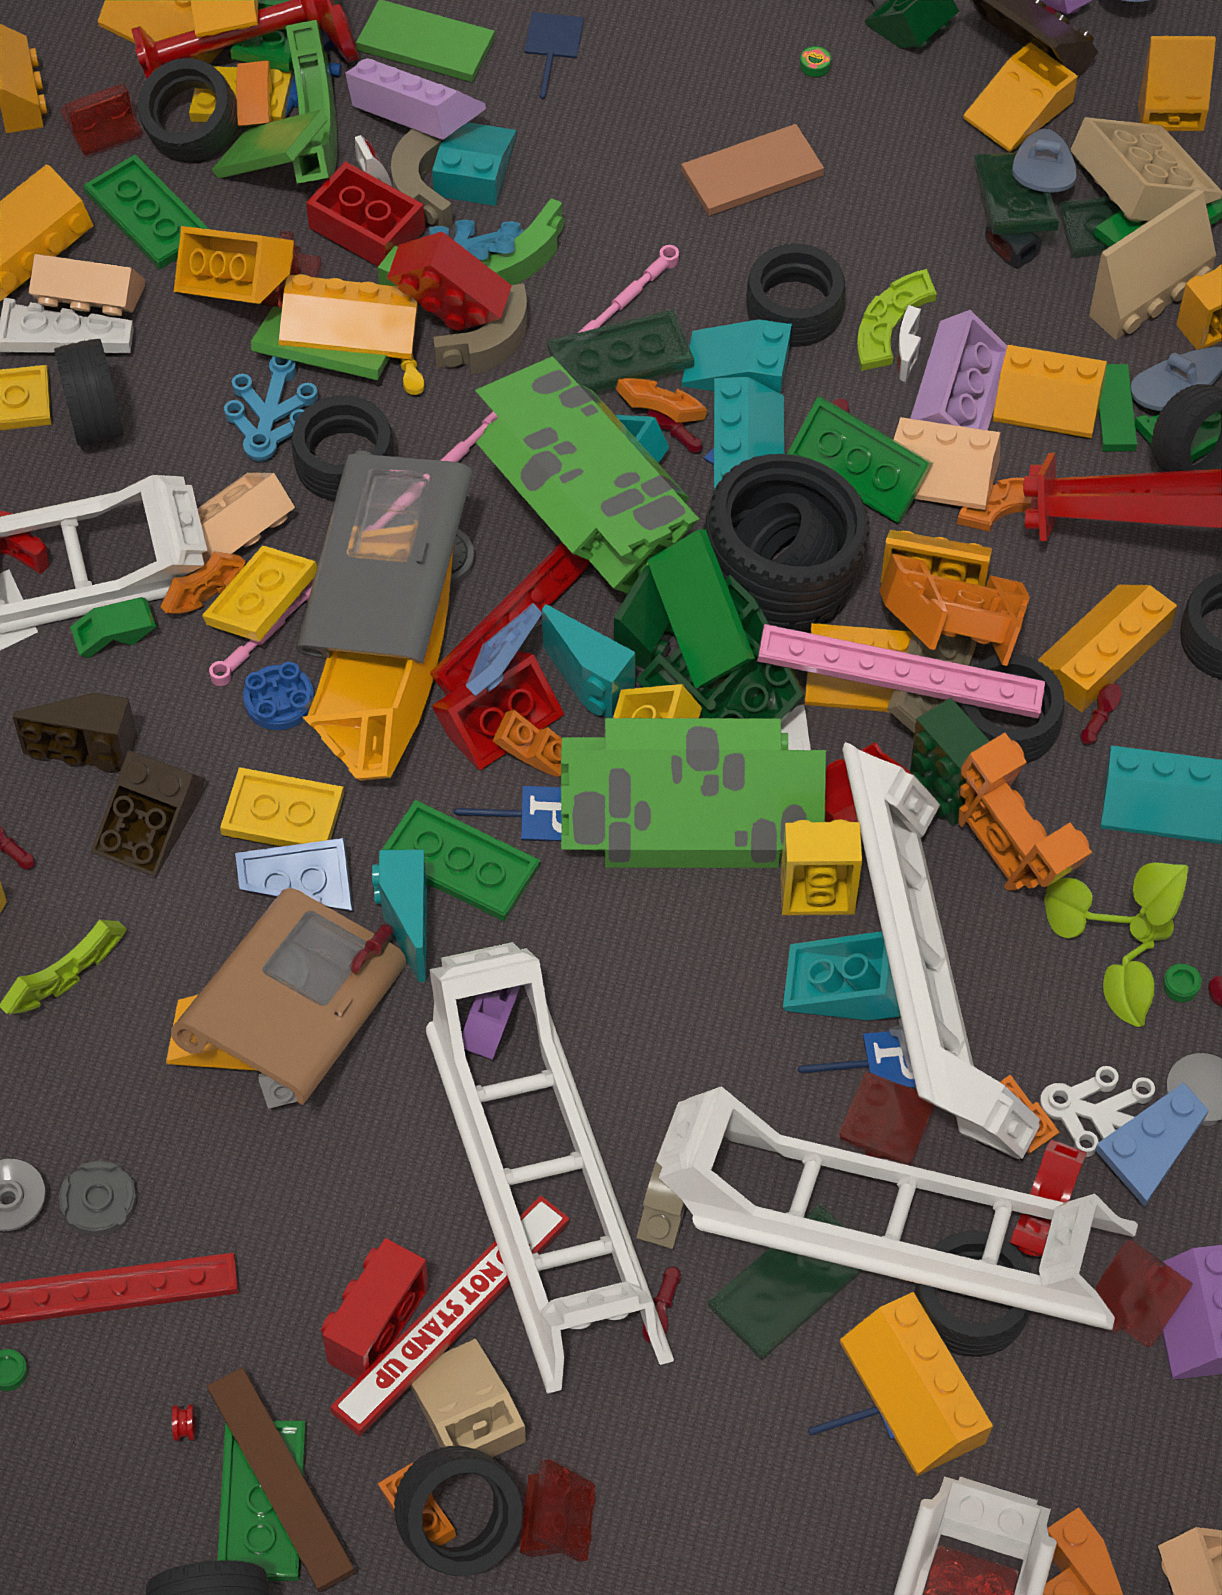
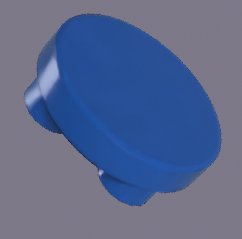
[243,662,314,730]

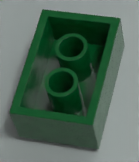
[910,698,990,826]

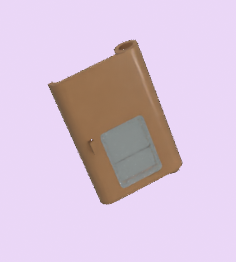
[171,888,406,1105]

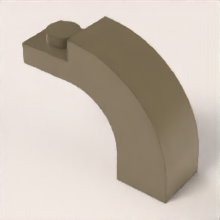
[391,128,453,228]
[433,284,527,374]
[636,1130,686,1249]

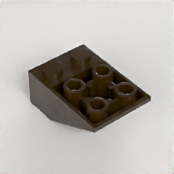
[13,693,137,771]
[90,750,206,877]

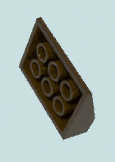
[970,0,1098,79]

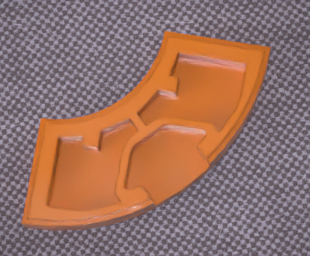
[616,378,707,423]
[957,478,1032,532]
[160,551,246,614]

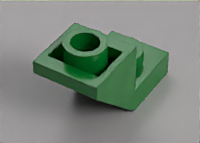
[70,597,156,658]

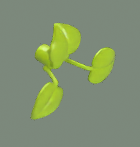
[1044,862,1188,1027]

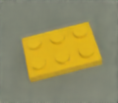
[189,66,294,122]
[202,545,317,642]
[220,767,344,847]

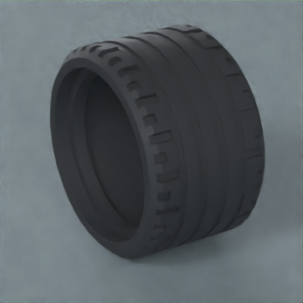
[703,454,870,631]

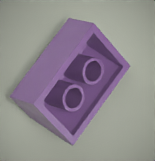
[1148,1245,1222,1380]

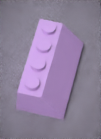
[345,58,486,140]
[910,310,1007,430]

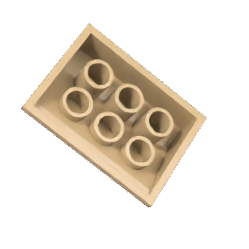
[1070,117,1222,222]
[1089,189,1216,340]

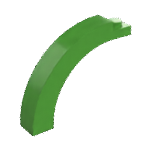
[286,20,337,184]
[378,198,565,286]

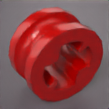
[172,1404,196,1441]

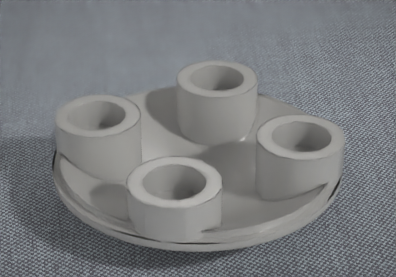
[1166,1053,1222,1126]

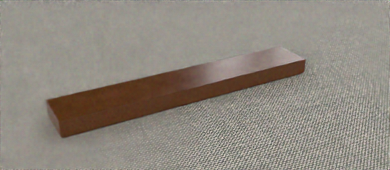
[207,1367,355,1593]

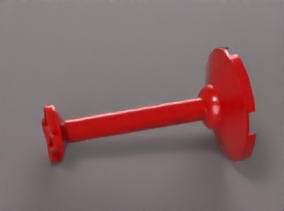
[131,0,359,80]

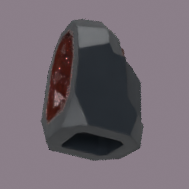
[985,218,1042,269]

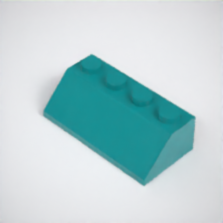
[714,377,785,491]
[1100,745,1222,844]

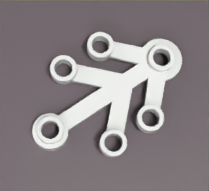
[1040,1066,1155,1157]

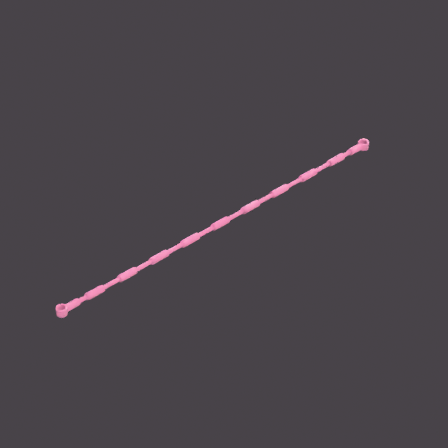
[209,245,679,686]

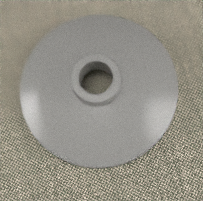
[0,1159,46,1231]

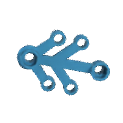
[429,220,524,260]
[224,356,318,462]

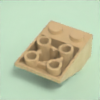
[410,1339,526,1475]

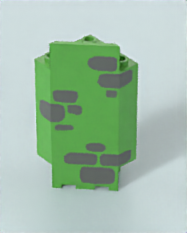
[475,356,699,594]
[561,718,826,868]

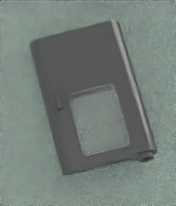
[296,450,473,664]

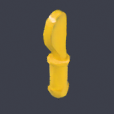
[400,353,425,395]

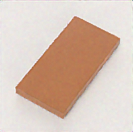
[681,124,824,216]

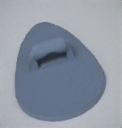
[1012,129,1077,192]
[1131,347,1222,411]

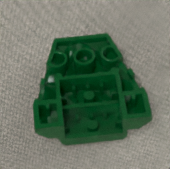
[636,575,805,723]

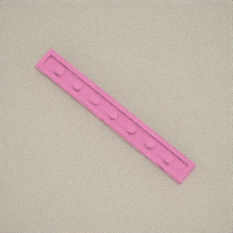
[757,624,1045,718]

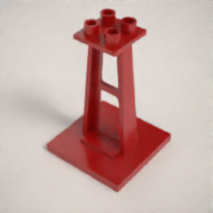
[1023,453,1222,541]

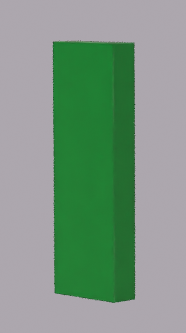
[1098,364,1137,452]

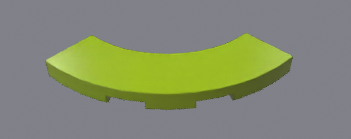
[857,269,937,371]
[0,919,127,1014]

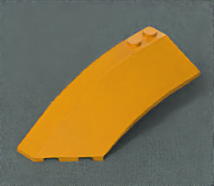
[303,525,454,781]

